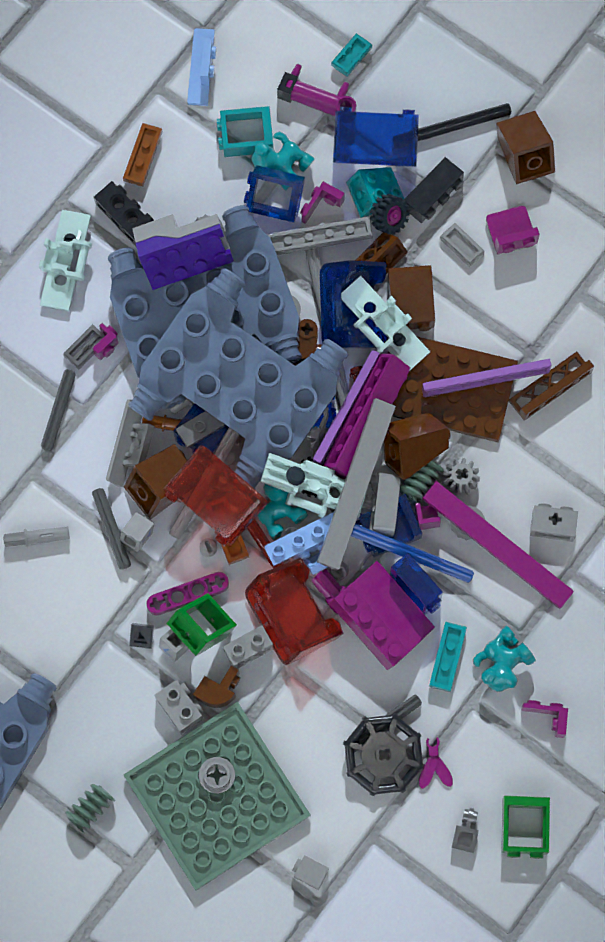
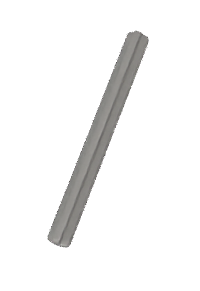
[169,427,240,539]

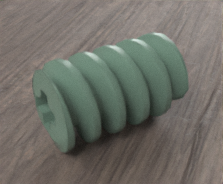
[399,461,444,505]
[65,784,116,834]

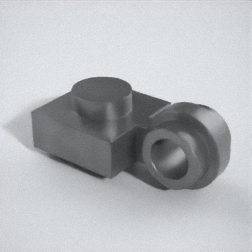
[451,808,479,853]

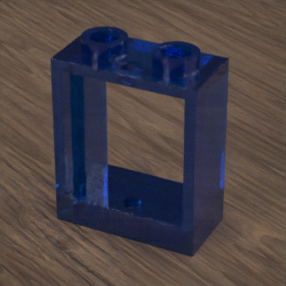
[244,165,305,223]
[390,553,443,615]

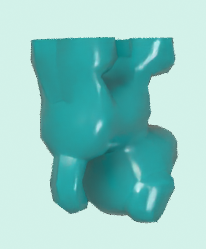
[251,131,315,191]
[247,483,308,541]
[473,625,536,692]

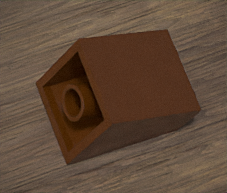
[496,111,555,185]
[387,265,435,331]
[383,412,451,480]
[124,444,200,519]

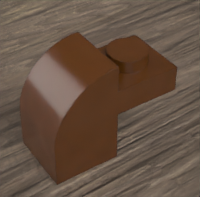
[193,665,241,708]

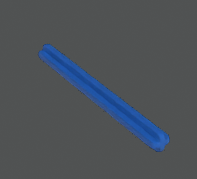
[351,524,474,583]

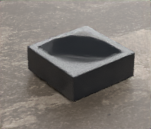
[129,623,154,649]

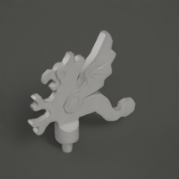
[307,407,329,456]

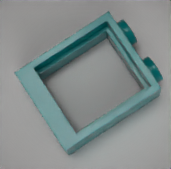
[217,106,274,157]

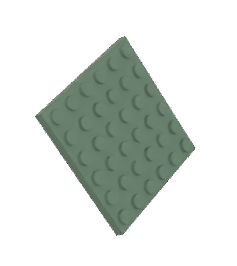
[124,702,311,891]

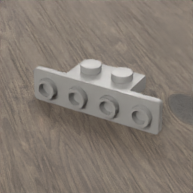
[106,400,154,487]

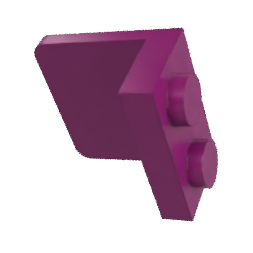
[486,206,540,255]

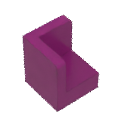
[415,503,441,530]

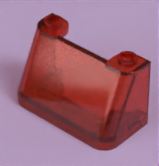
[163,445,268,547]
[245,558,344,665]

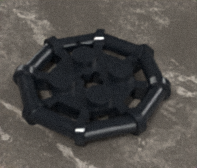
[343,713,425,796]

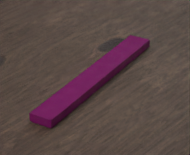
[422,481,574,609]

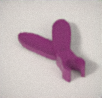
[419,737,453,789]

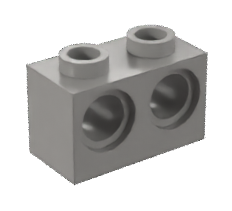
[223,625,273,669]

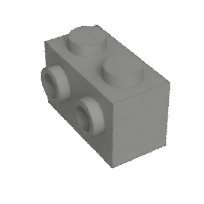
[154,680,204,735]

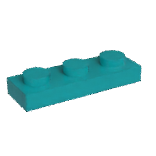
[429,621,467,692]

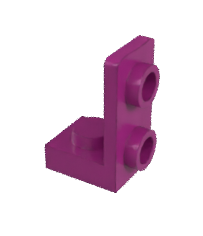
[300,181,345,224]
[521,700,568,738]

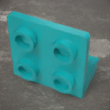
[346,167,405,218]

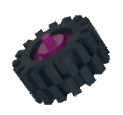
[370,194,410,235]

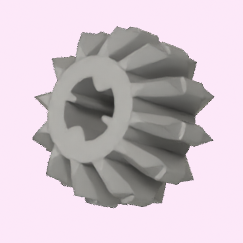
[443,458,480,495]

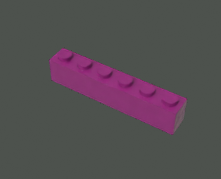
[323,353,411,479]

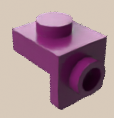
[93,323,119,361]

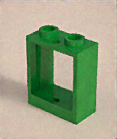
[166,593,237,656]
[501,796,550,859]

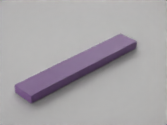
[313,350,380,466]
[422,359,552,397]

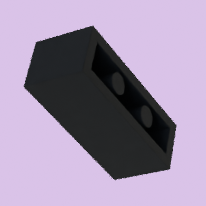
[404,157,464,224]

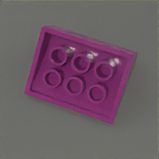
[329,561,435,670]

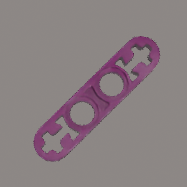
[146,572,229,616]

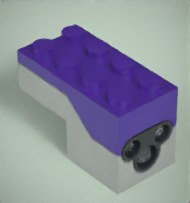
[133,214,234,290]

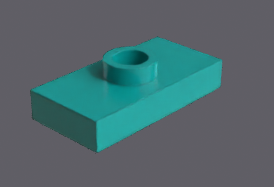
[331,33,373,77]

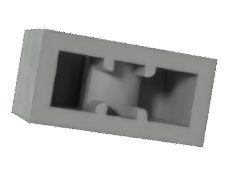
[530,503,578,542]

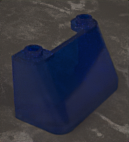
[333,106,419,166]
[320,260,388,349]

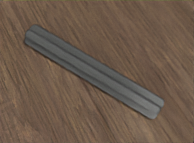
[41,369,76,451]
[92,488,131,570]
[354,694,422,753]

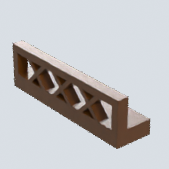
[327,232,408,310]
[509,351,594,421]

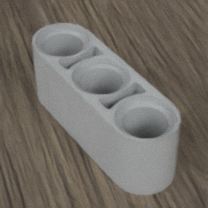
[370,472,400,537]

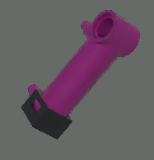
[277,64,357,124]

